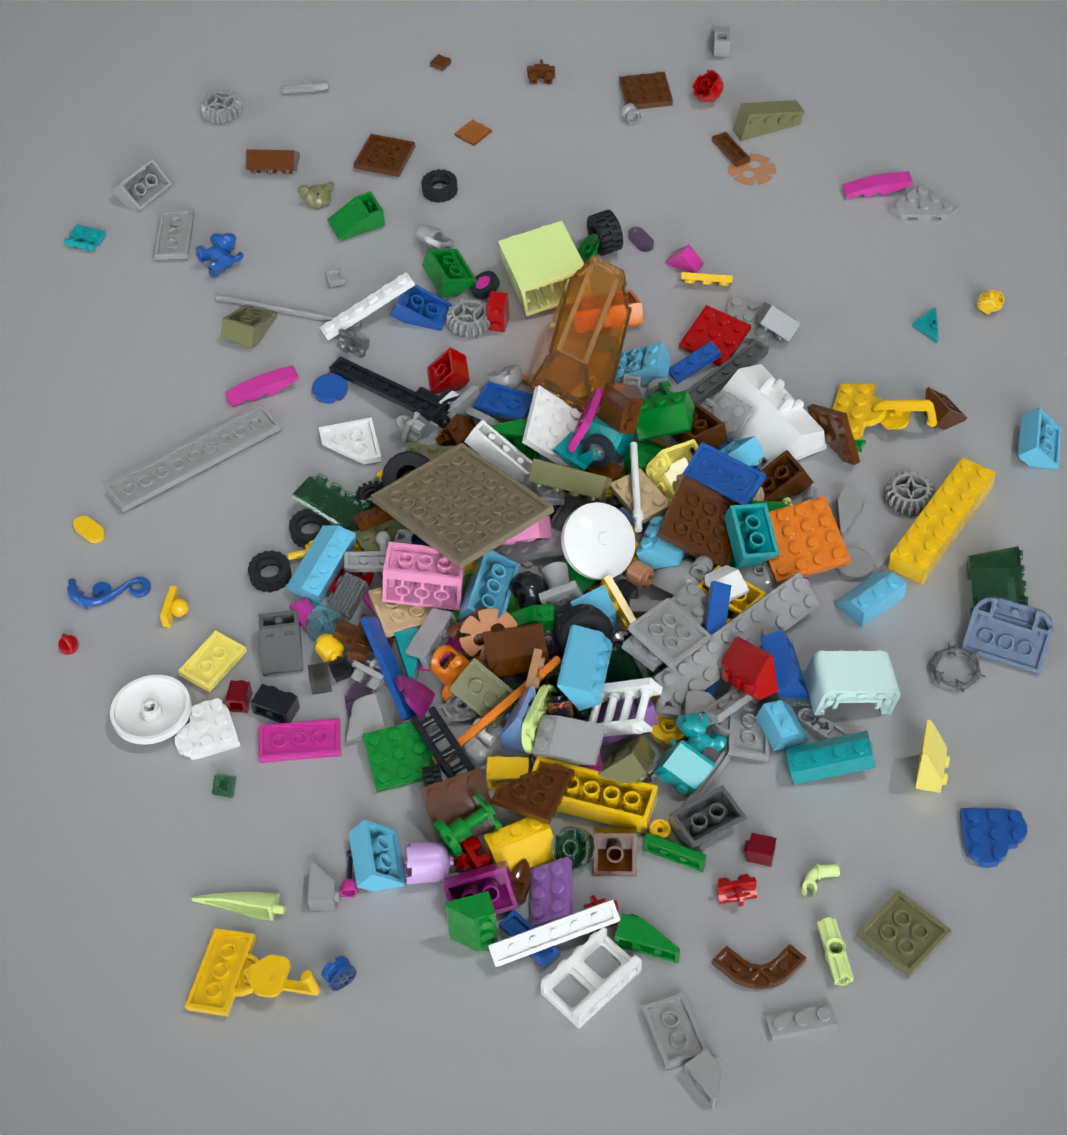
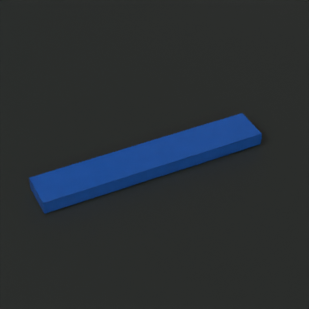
[703,581,732,699]
[360,616,417,720]

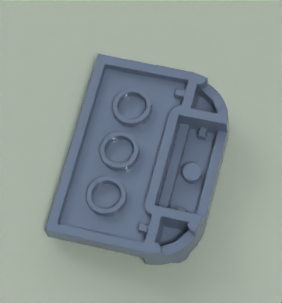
[962,596,1053,674]

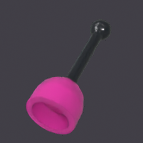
[340,850,358,898]

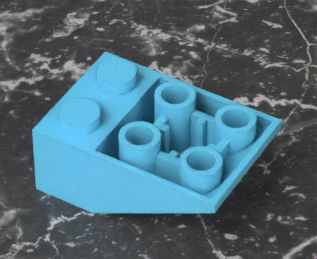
[610,342,671,385]

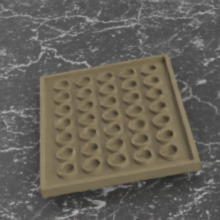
[371,443,554,569]

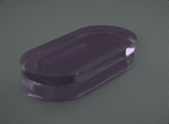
[628,227,654,252]

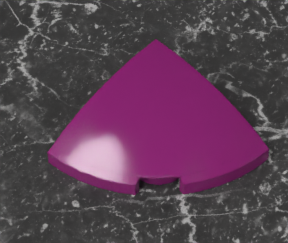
[395,674,435,718]

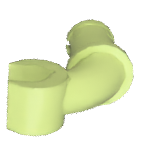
[801,863,840,897]

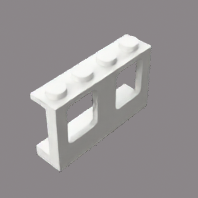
[540,927,642,1028]

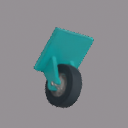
[553,431,615,471]

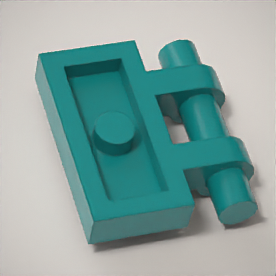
[63,224,107,252]

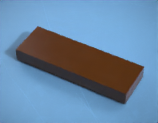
[712,132,750,167]

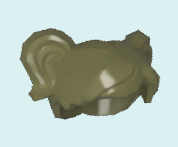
[297,181,335,209]

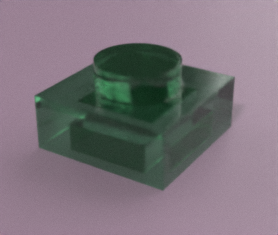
[212,773,237,798]

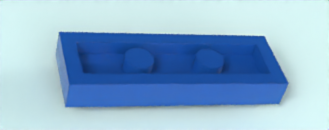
[668,341,722,384]
[499,909,560,970]

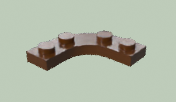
[712,944,807,989]

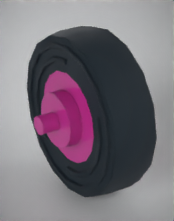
[470,271,500,299]

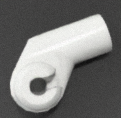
[473,718,495,745]

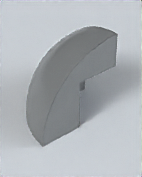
[652,558,700,595]

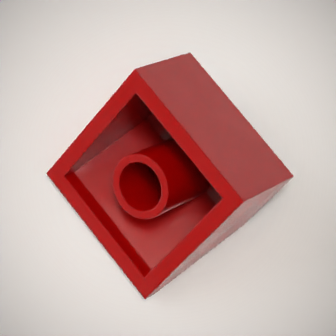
[427,347,470,394]

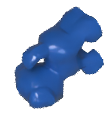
[196,233,244,278]

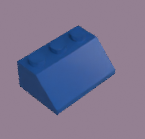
[759,629,809,698]

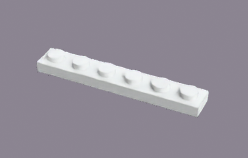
[320,272,415,341]
[488,899,620,967]

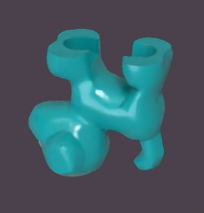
[669,711,727,760]

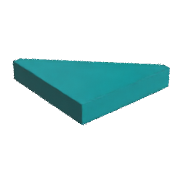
[912,307,939,343]

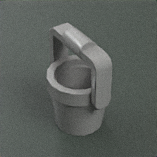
[416,224,454,249]

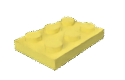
[178,630,247,692]

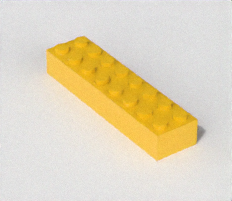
[888,457,996,585]

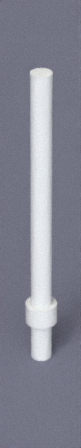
[630,442,643,533]

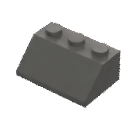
[669,785,747,848]

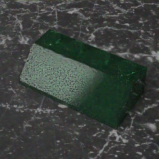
[291,474,374,531]

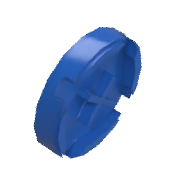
[312,374,348,403]

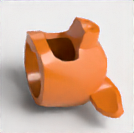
[430,645,482,701]

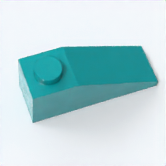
[394,627,421,680]

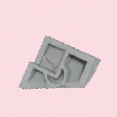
[345,693,386,743]

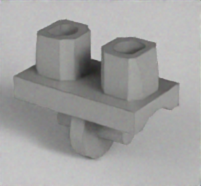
[396,411,426,443]
[351,657,387,693]

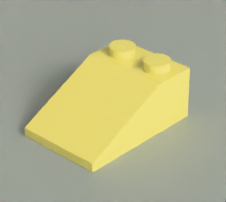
[915,719,950,793]

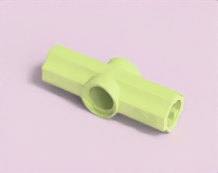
[817,917,854,986]

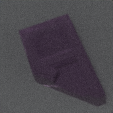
[344,681,373,719]

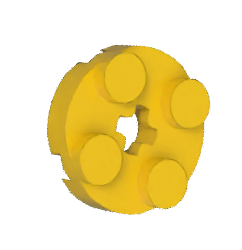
[649,716,687,748]

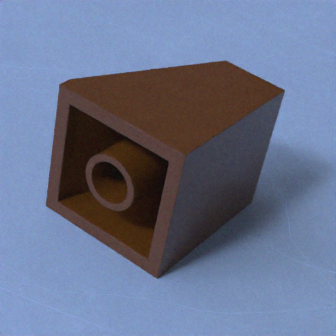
[597,383,643,434]

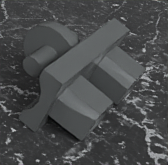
[337,329,370,357]

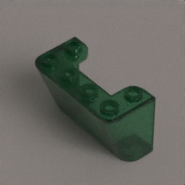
[966,546,1028,616]

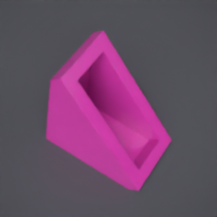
[666,245,703,273]

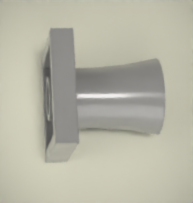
[538,562,584,615]

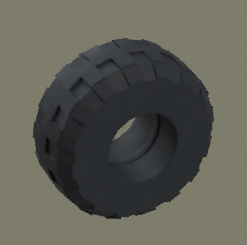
[382,451,431,488]
[553,604,613,656]

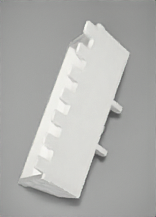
[708,364,827,470]

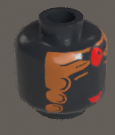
[546,692,574,718]

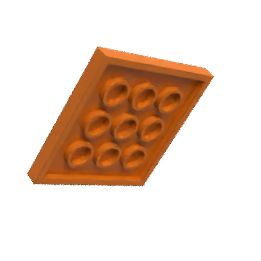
[768,496,851,585]

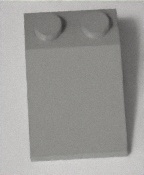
[531,715,606,766]

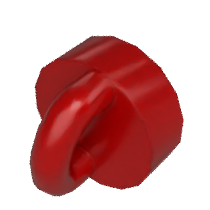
[58,633,79,655]

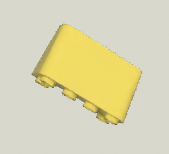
[646,439,730,503]

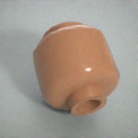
[625,560,655,589]

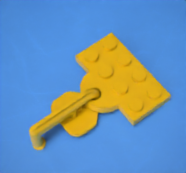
[833,383,937,440]
[185,928,320,1017]

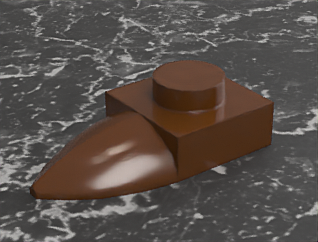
[511,859,531,902]

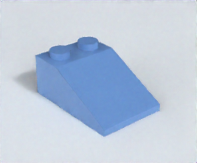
[498,686,536,754]

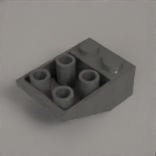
[258,610,303,675]

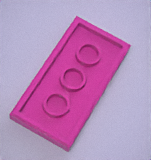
[567,387,604,452]
[259,718,341,763]

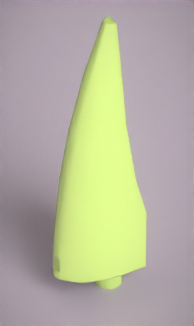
[191,891,286,921]

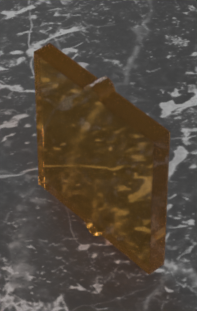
[454,119,492,146]

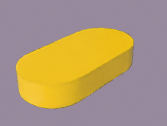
[73,516,105,543]

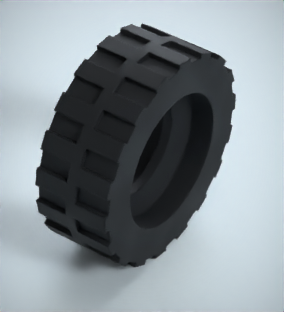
[421,169,458,203]
[289,508,331,549]
[248,550,292,593]

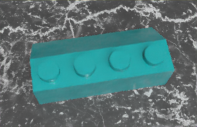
[786,730,876,785]

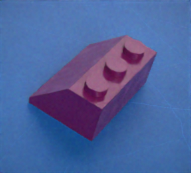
[443,860,518,915]

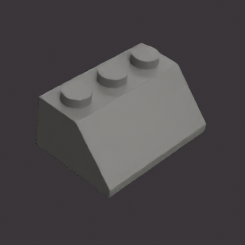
[112,159,173,212]

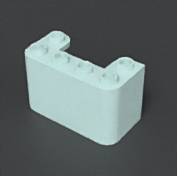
[804,650,901,715]

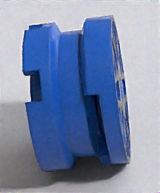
[321,956,357,991]

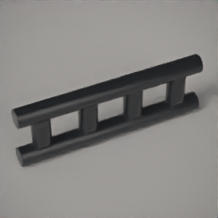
[410,706,476,779]

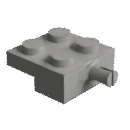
[704,391,754,440]

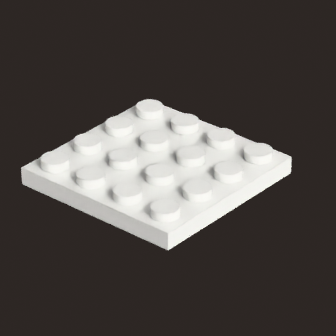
[522,385,584,470]

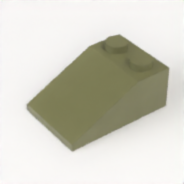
[221,304,277,347]

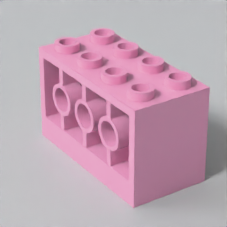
[382,542,466,611]

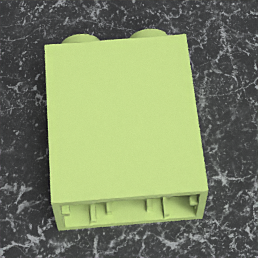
[498,221,591,316]

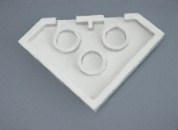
[318,417,382,464]

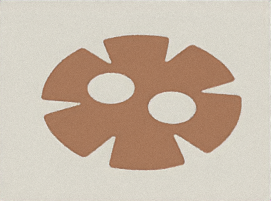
[728,154,776,185]
[460,608,518,660]

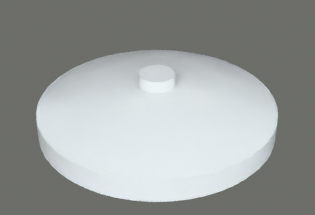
[561,502,635,580]
[110,675,192,744]

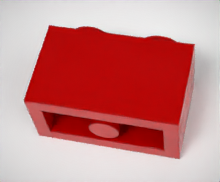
[486,291,510,332]

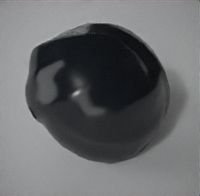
[509,571,548,609]

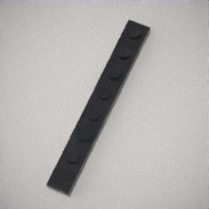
[329,356,445,422]

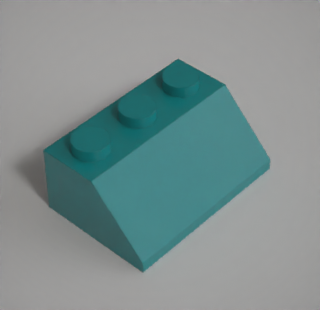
[724,503,780,568]

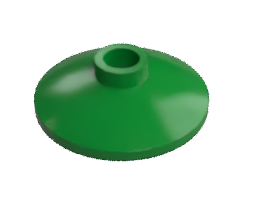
[577,234,600,263]

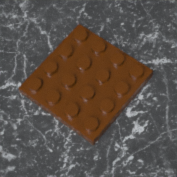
[657,475,738,568]

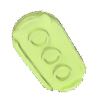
[521,684,557,754]

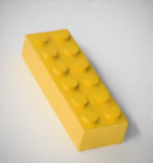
[531,756,658,834]

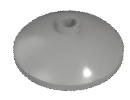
[733,561,779,594]

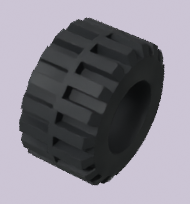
[587,209,623,256]

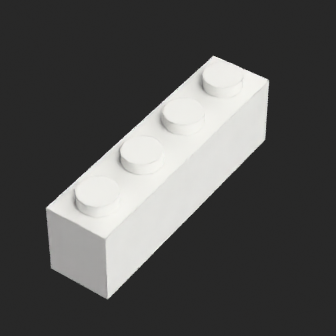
[464,420,533,482]

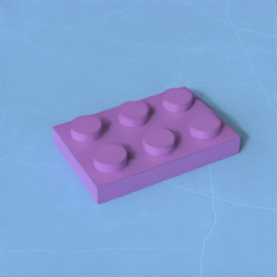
[531,857,573,928]

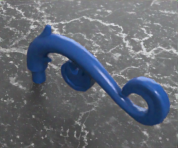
[67,576,151,610]

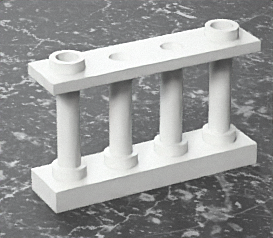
[588,678,663,737]

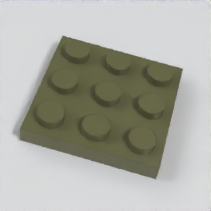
[857,890,951,978]

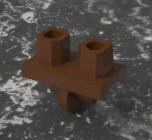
[527,59,556,84]

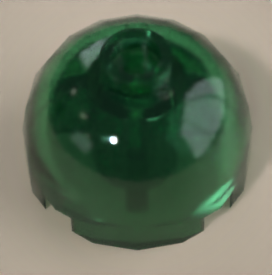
[551,826,596,870]

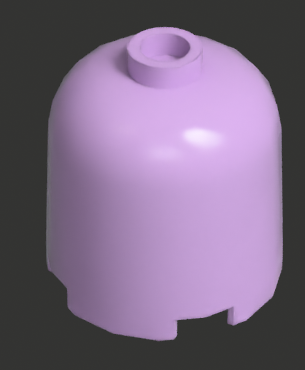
[404,841,454,885]

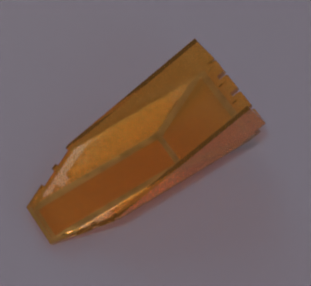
[528,255,632,413]

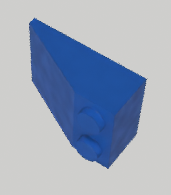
[390,284,452,331]

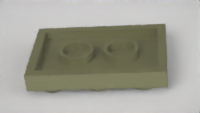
[448,658,514,728]

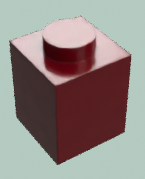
[225,680,253,713]
[743,832,777,867]

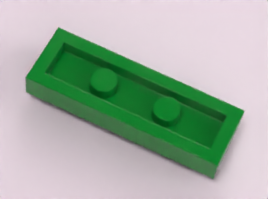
[643,833,707,872]

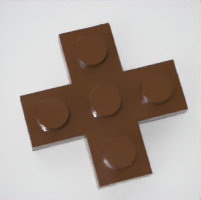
[332,614,394,664]

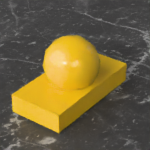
[160,585,189,628]

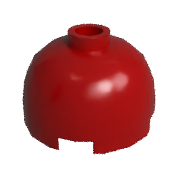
[692,70,724,102]

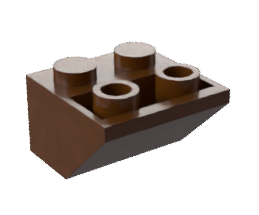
[435,413,476,448]

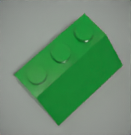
[422,249,477,297]
[636,390,695,442]
[445,891,498,952]

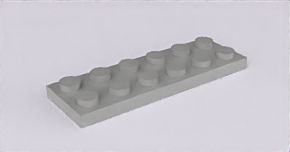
[621,581,709,672]

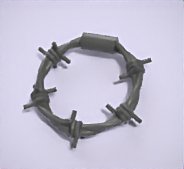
[929,643,986,692]

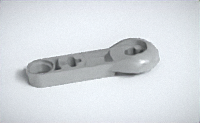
[400,695,477,733]
[798,708,875,756]

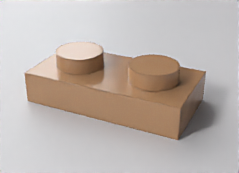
[525,648,545,692]

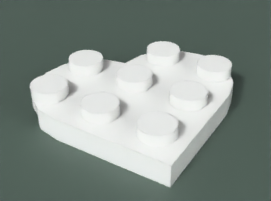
[175,698,240,760]

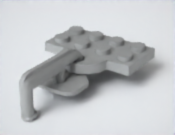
[654,684,770,762]

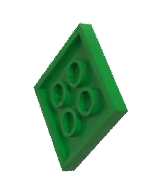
[362,719,434,793]

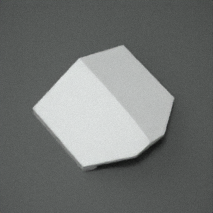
[704,565,749,602]

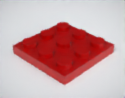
[679,305,752,366]

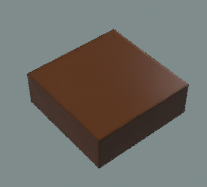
[430,54,451,71]

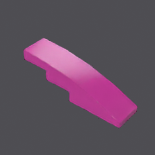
[842,171,914,200]
[225,365,300,408]

